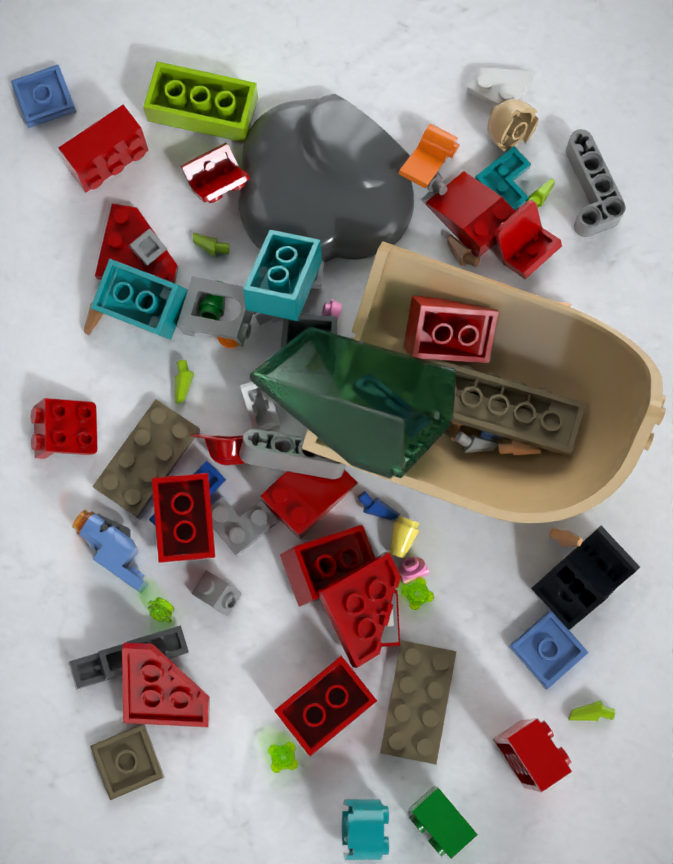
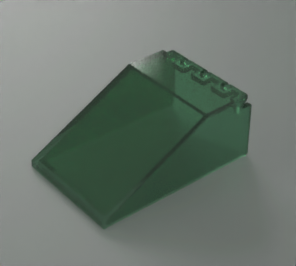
[250,326,457,479]

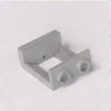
[177,276,257,347]

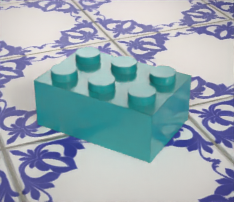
[243,230,322,321]

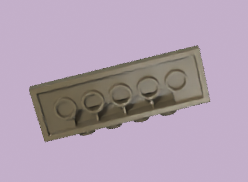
[411,359,585,457]

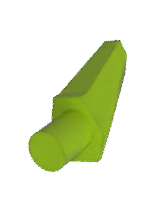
[526,178,555,208]
[193,232,230,257]
[174,360,194,404]
[568,700,615,722]

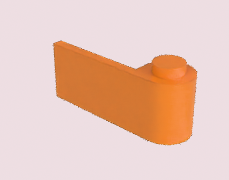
[398,123,460,189]

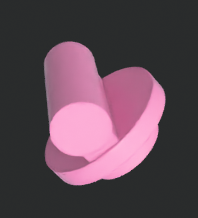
[398,557,430,586]

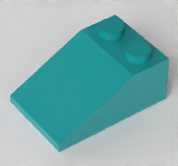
[90,259,188,340]

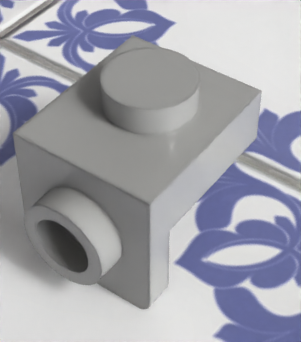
[191,570,242,616]

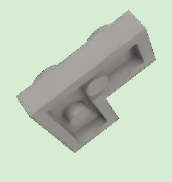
[211,496,279,557]

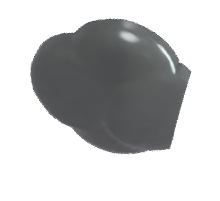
[238,94,414,262]

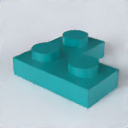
[475,146,531,211]

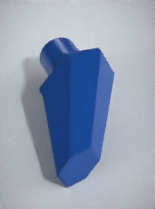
[357,491,400,520]

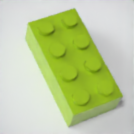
[143,61,258,142]

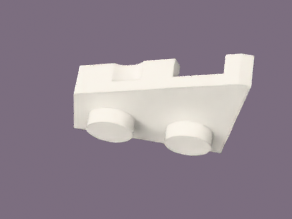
[466,67,535,107]

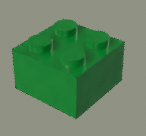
[409,786,478,859]

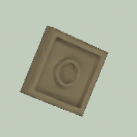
[90,724,165,800]

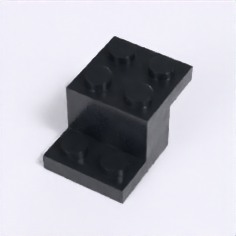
[531,525,640,630]

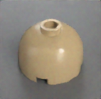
[487,99,539,152]

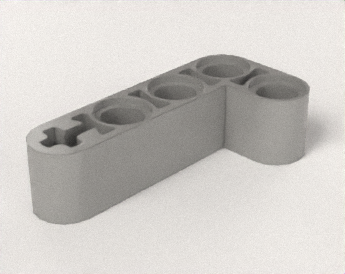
[566,129,626,237]
[239,429,346,479]

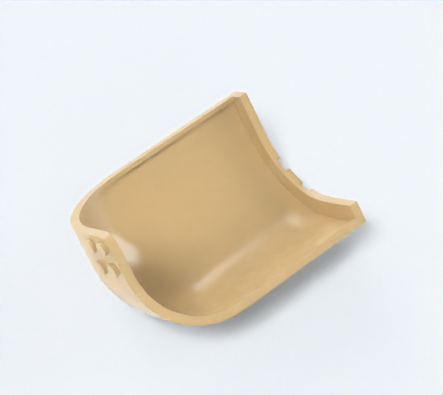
[302,242,666,523]

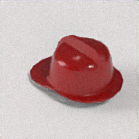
[190,433,245,466]

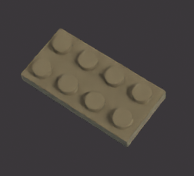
[92,399,201,518]
[380,640,457,765]

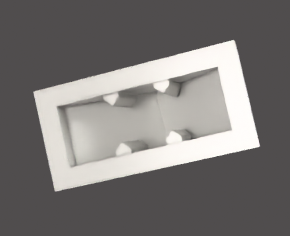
[240,378,280,430]

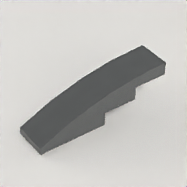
[69,625,189,690]

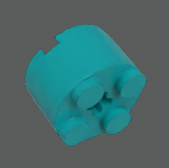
[342,799,389,860]

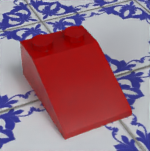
[425,171,516,257]
[403,296,499,363]
[260,470,358,540]
[280,525,375,607]

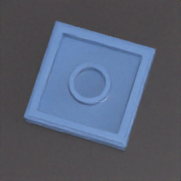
[11,64,76,128]
[508,610,589,690]

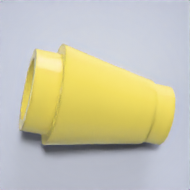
[389,516,420,558]

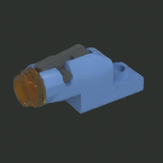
[72,510,148,594]

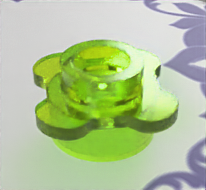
[401,577,434,610]
[147,597,175,623]
[268,742,299,773]

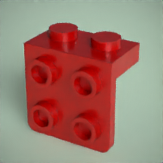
[180,142,250,203]
[495,200,562,279]
[30,398,98,459]

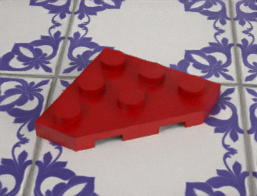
[95,203,178,283]
[317,552,401,668]
[122,642,210,727]

